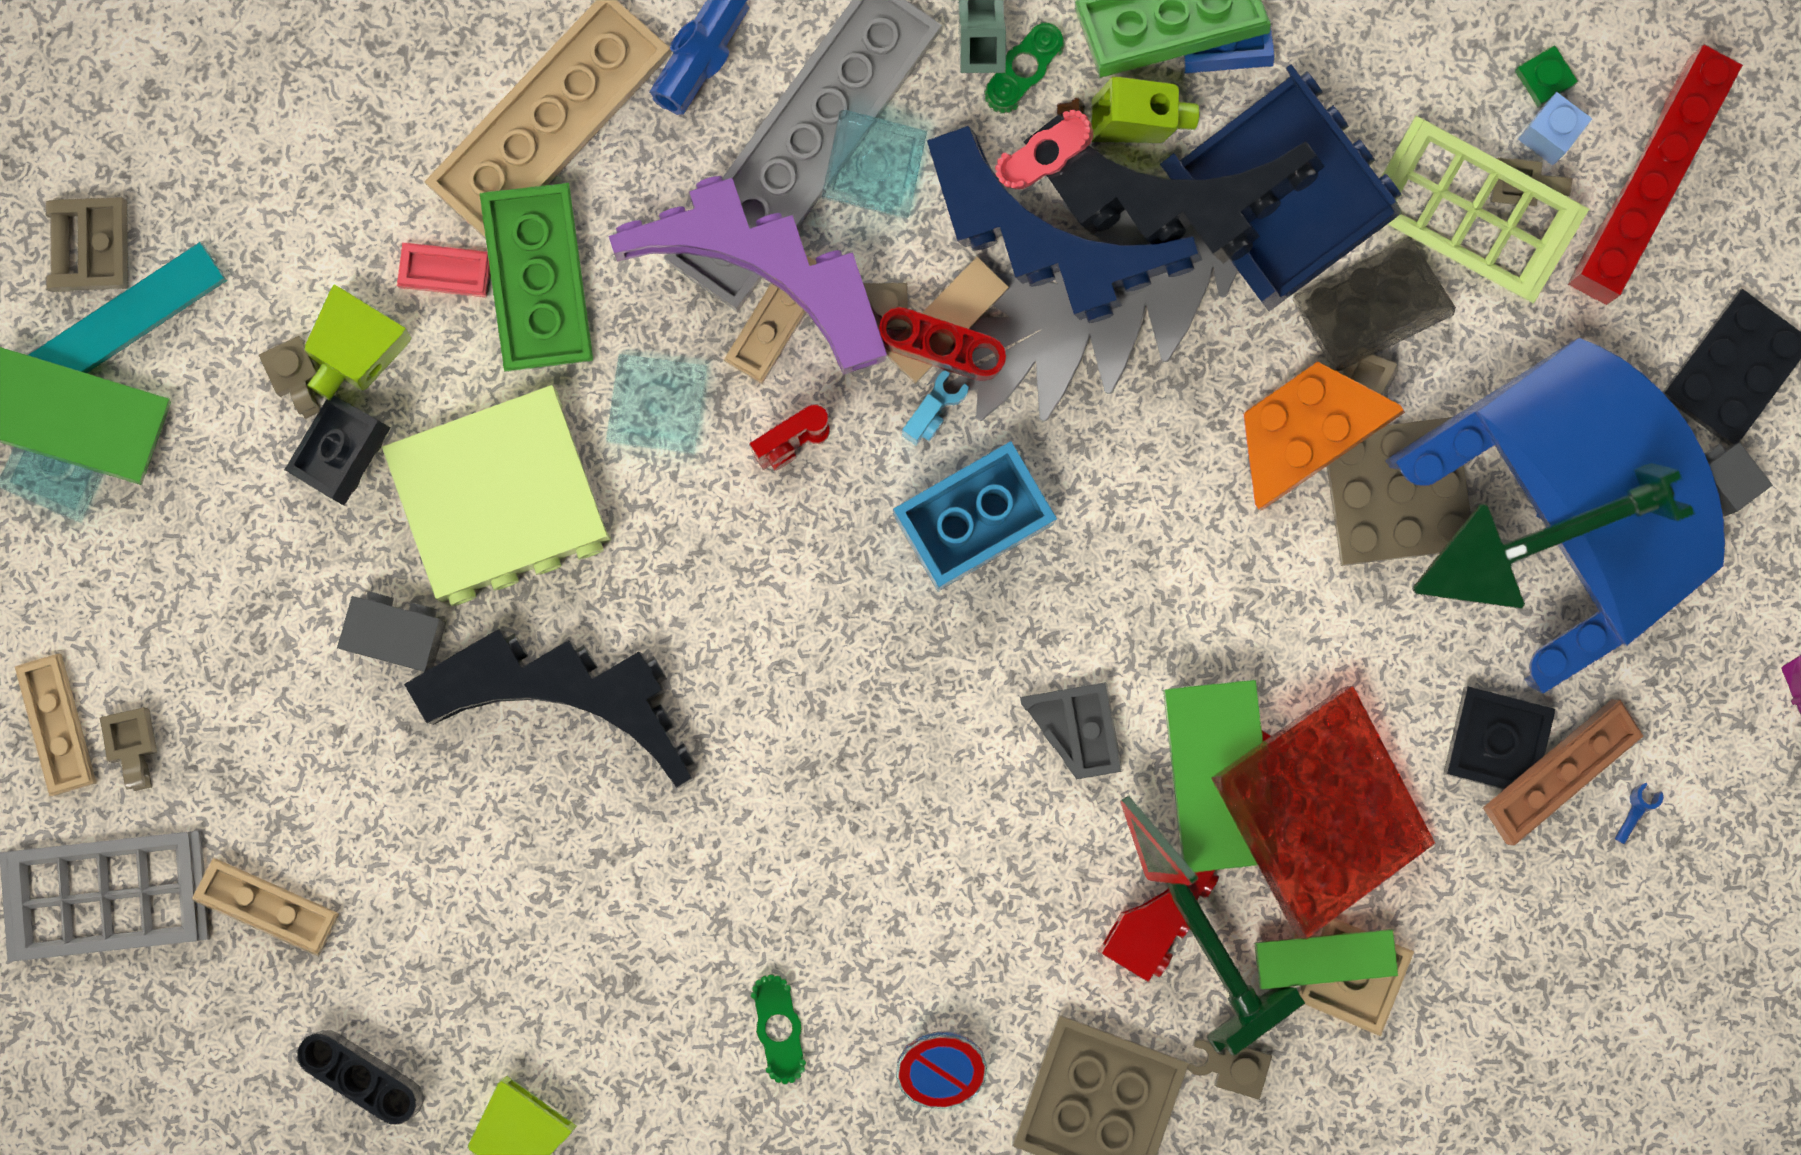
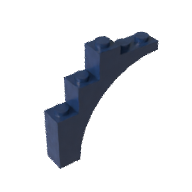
[927,126,1202,323]

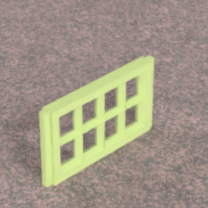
[1381,116,1589,303]

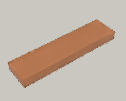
[1483,699,1643,846]

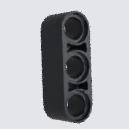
[297,1030,423,1125]

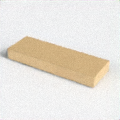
[724,256,817,384]
[886,257,1009,384]
[14,654,97,797]
[192,857,339,957]

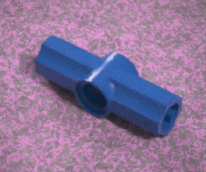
[649,0,750,115]

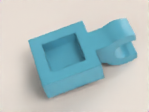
[902,370,969,446]

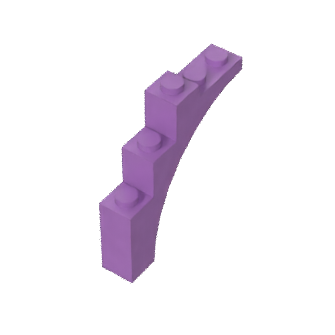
[608,176,887,375]

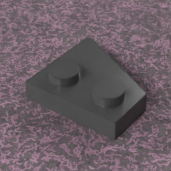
[1020,682,1123,779]

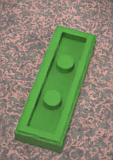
[1254,929,1398,989]

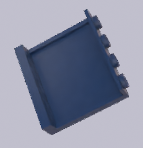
[1160,64,1402,312]

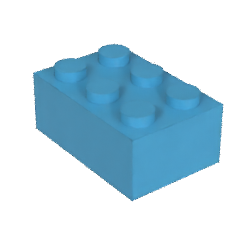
[893,441,1057,592]

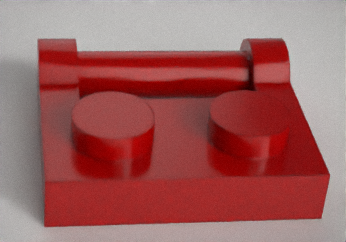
[749,405,830,471]

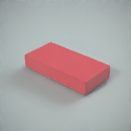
[397,242,490,298]

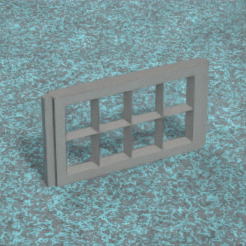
[0,831,210,962]

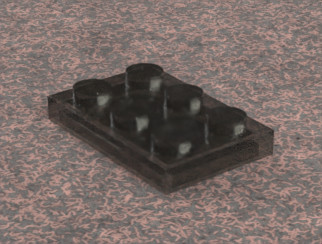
[1293,237,1456,372]

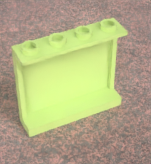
[382,385,611,606]

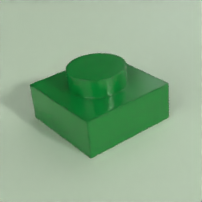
[1515,45,1578,107]

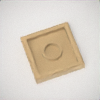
[1298,916,1414,1036]

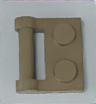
[45,197,128,292]

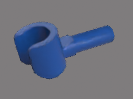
[1615,783,1664,844]

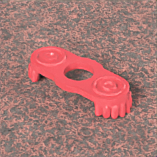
[995,110,1093,189]

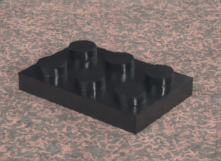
[1663,289,1801,446]

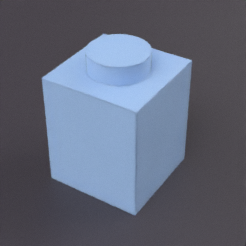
[1518,92,1592,166]

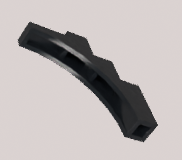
[1023,114,1325,264]
[404,629,697,788]

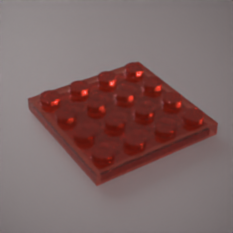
[1211,686,1435,939]

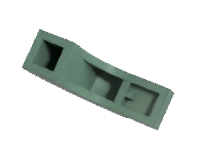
[958,0,1006,73]

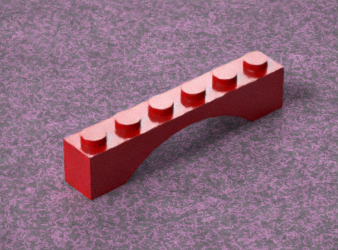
[1568,44,1743,305]
[1098,730,1288,982]

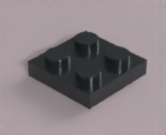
[284,396,391,506]
[1443,686,1556,790]

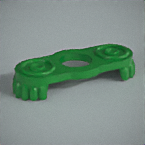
[984,23,1065,114]
[751,974,806,1085]

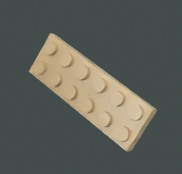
[424,0,672,239]

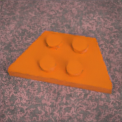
[1243,361,1405,511]

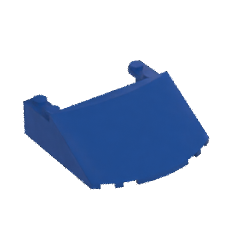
[1385,338,1725,694]

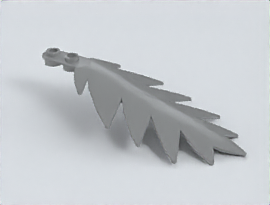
[921,201,1237,421]

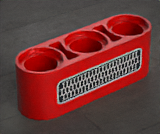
[879,307,1006,381]

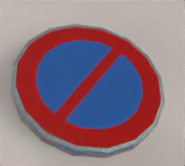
[896,1031,987,1109]

